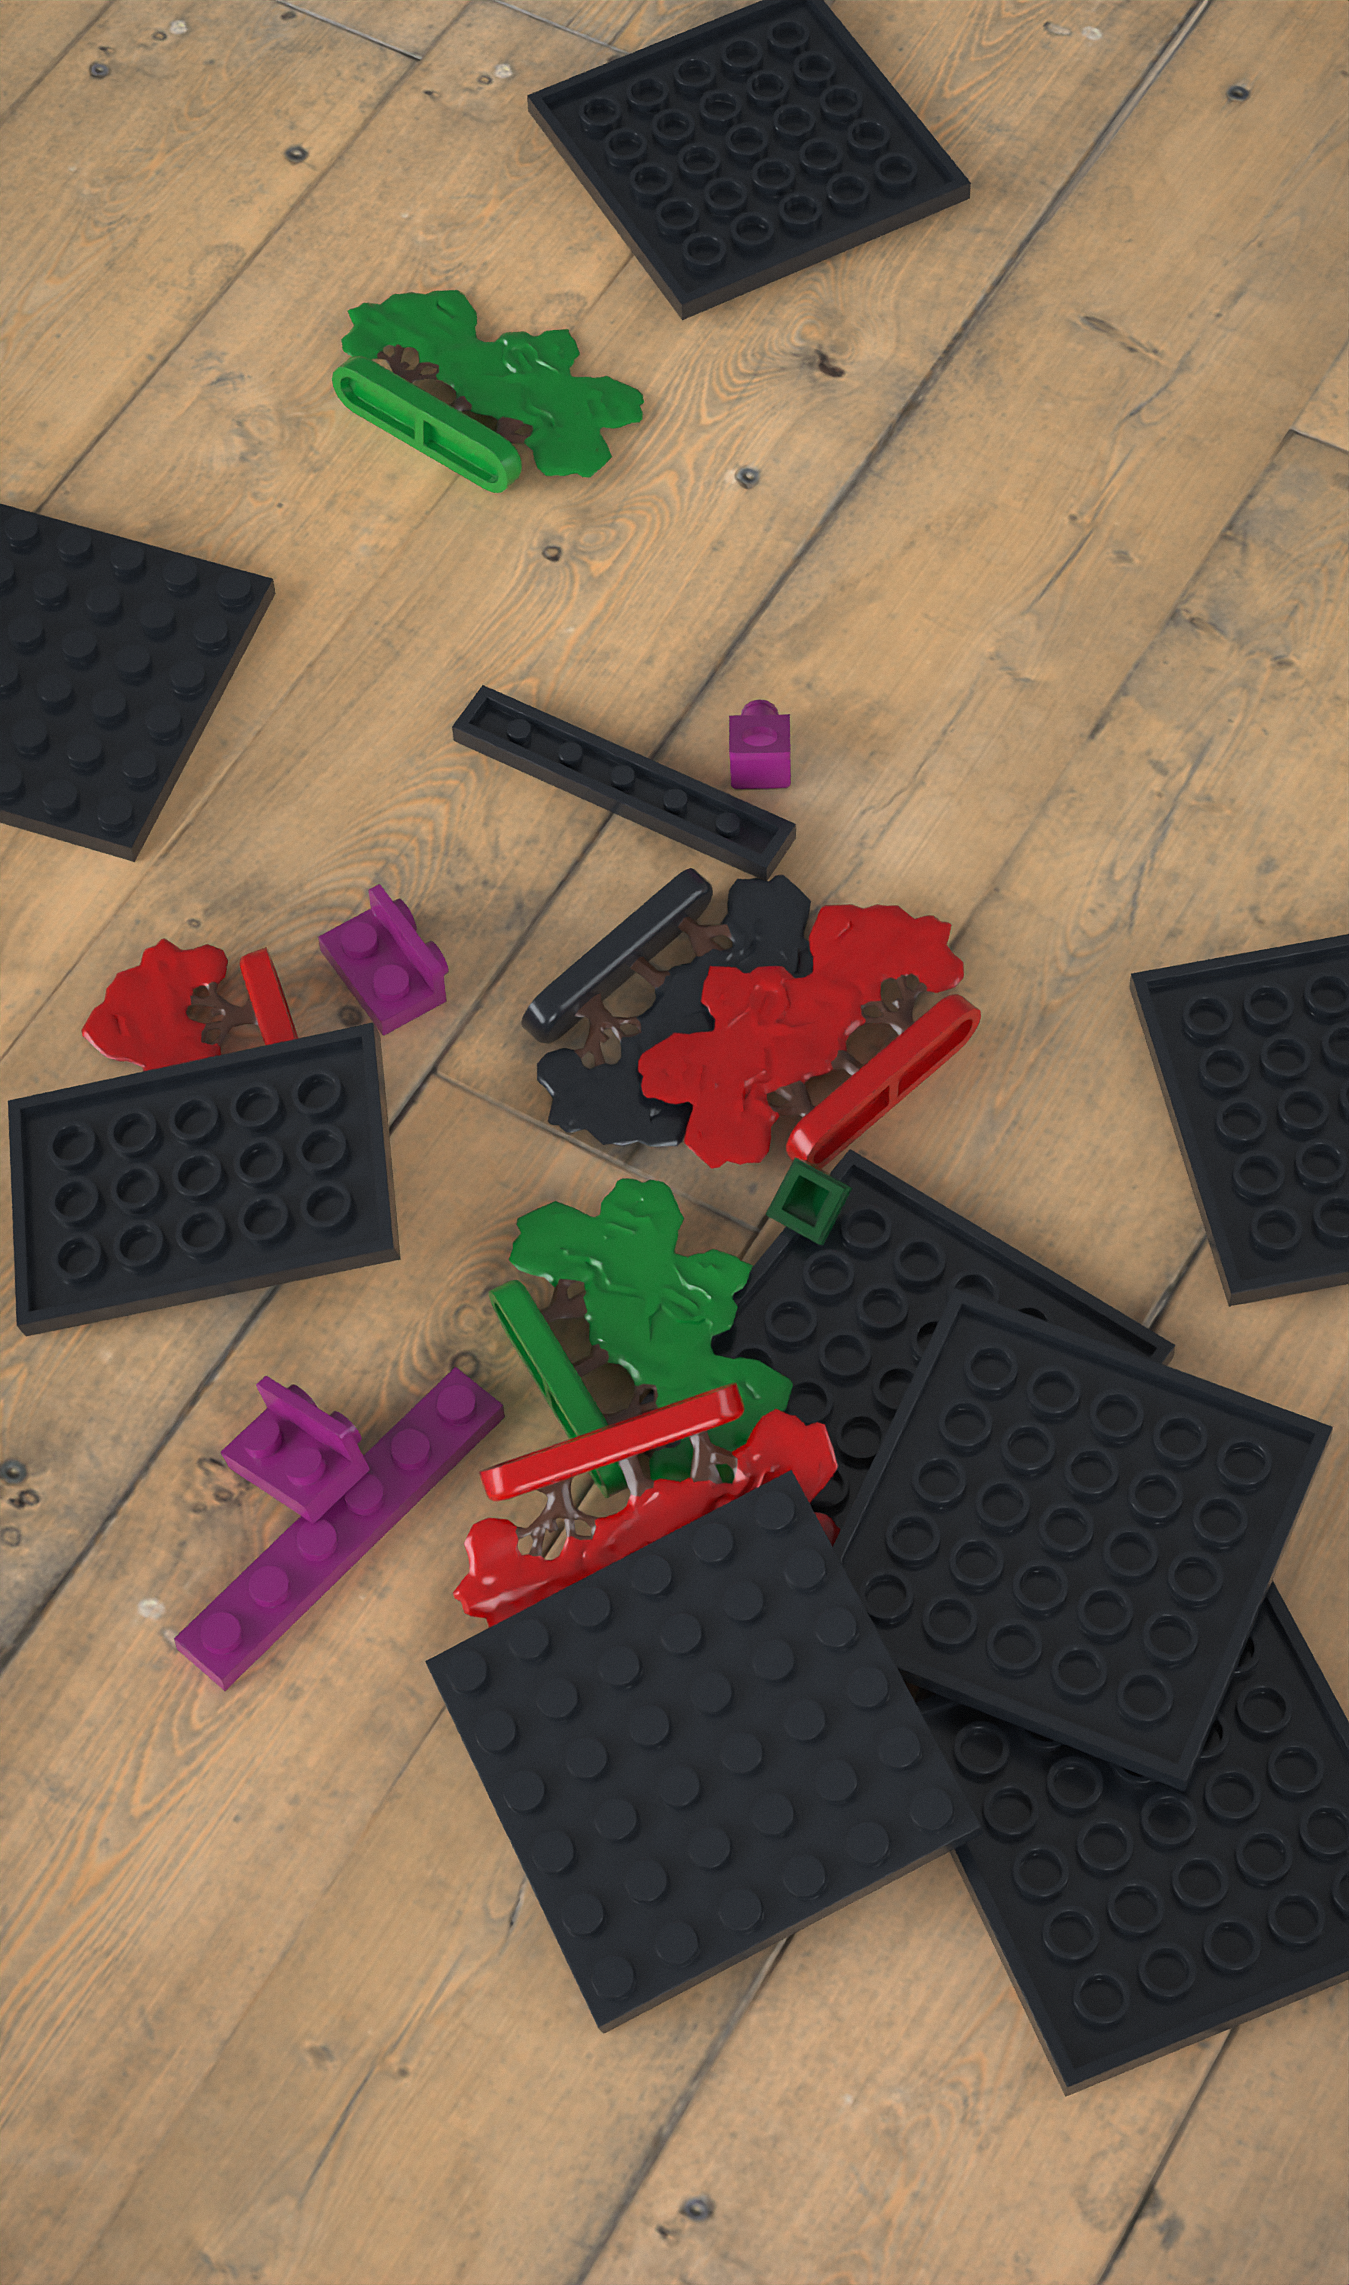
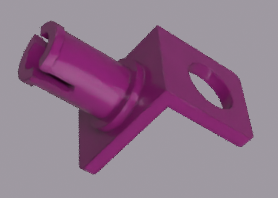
[729,699,791,789]

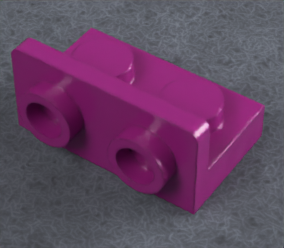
[318,884,449,1036]
[221,1376,370,1524]

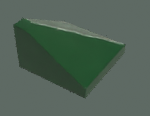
[765,1158,852,1246]

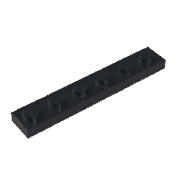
[452,685,796,881]

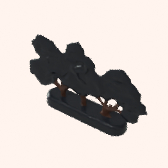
[521,868,813,1147]

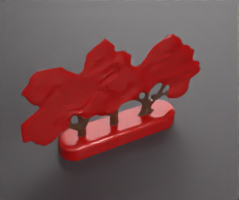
[638,904,981,1169]
[81,938,299,1071]
[453,1383,841,1628]

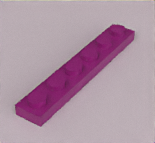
[174,1367,505,1691]

